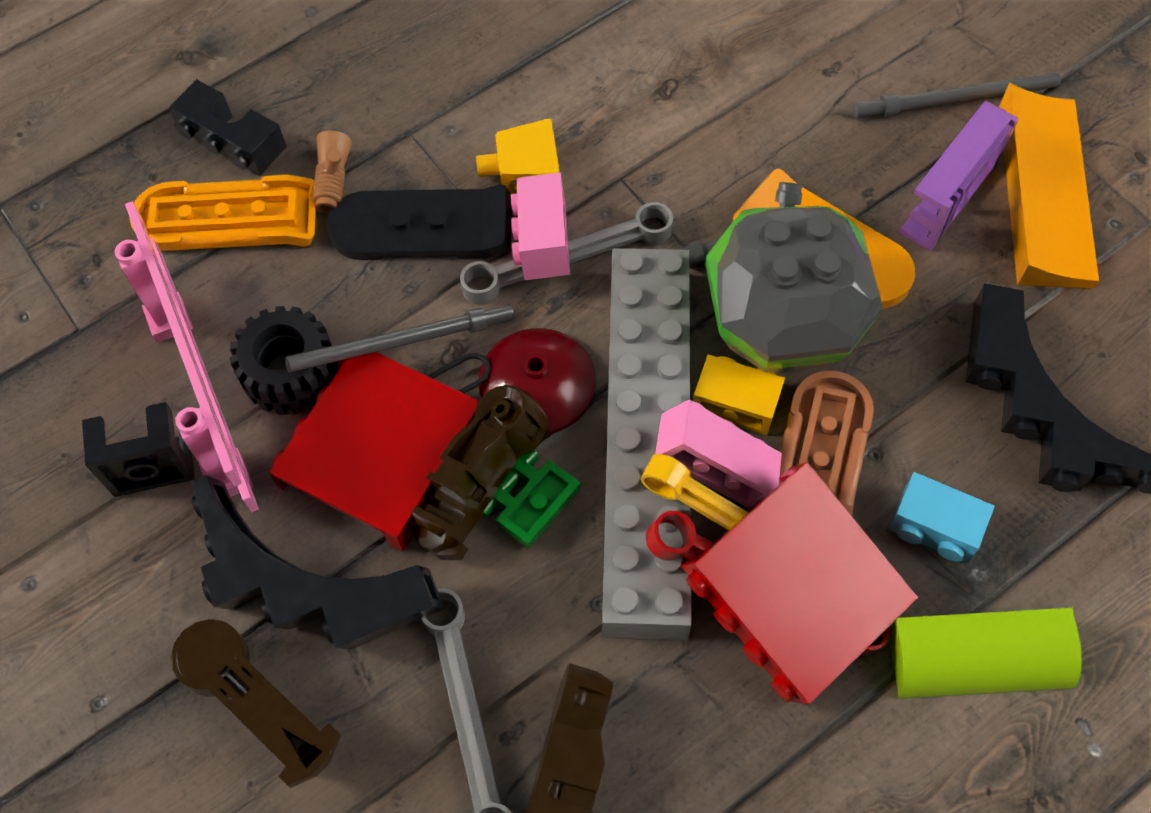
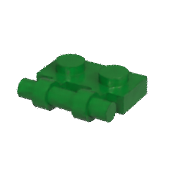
[482,450,581,549]

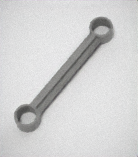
[460,202,673,305]
[422,588,511,813]

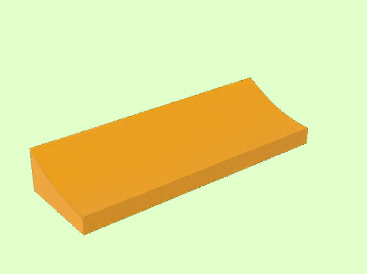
[999,83,1099,289]

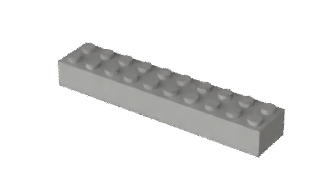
[602,248,691,640]

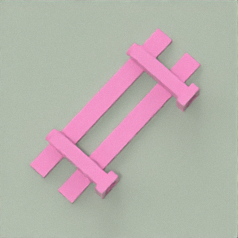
[115,201,259,513]

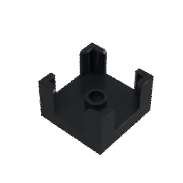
[82,402,195,497]

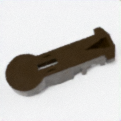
[412,385,548,560]
[171,619,341,788]
[525,663,613,813]

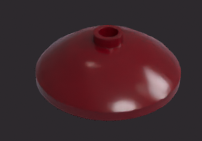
[479,328,596,435]

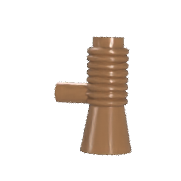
[312,130,352,215]

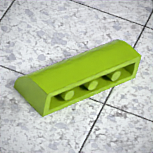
[889,607,1082,699]

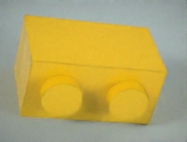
[693,354,785,436]

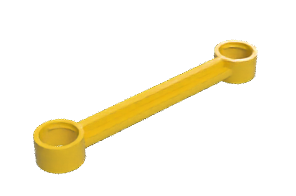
[640,454,748,531]

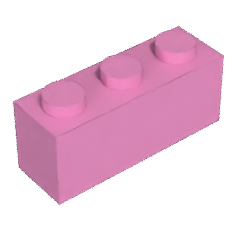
[511,172,570,280]
[655,399,782,508]

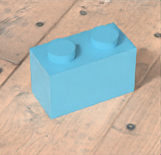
[888,472,995,563]

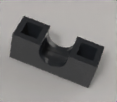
[169,79,287,176]

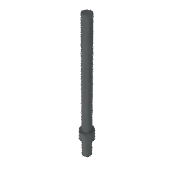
[853,73,1061,118]
[285,305,514,373]

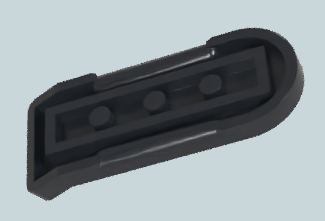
[327,184,512,260]

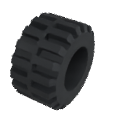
[229,306,338,415]

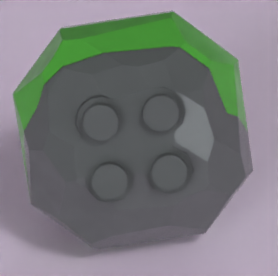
[705,206,883,373]

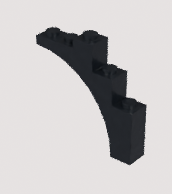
[965,283,1151,494]
[191,475,444,650]

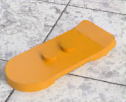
[733,168,915,309]
[130,175,316,251]

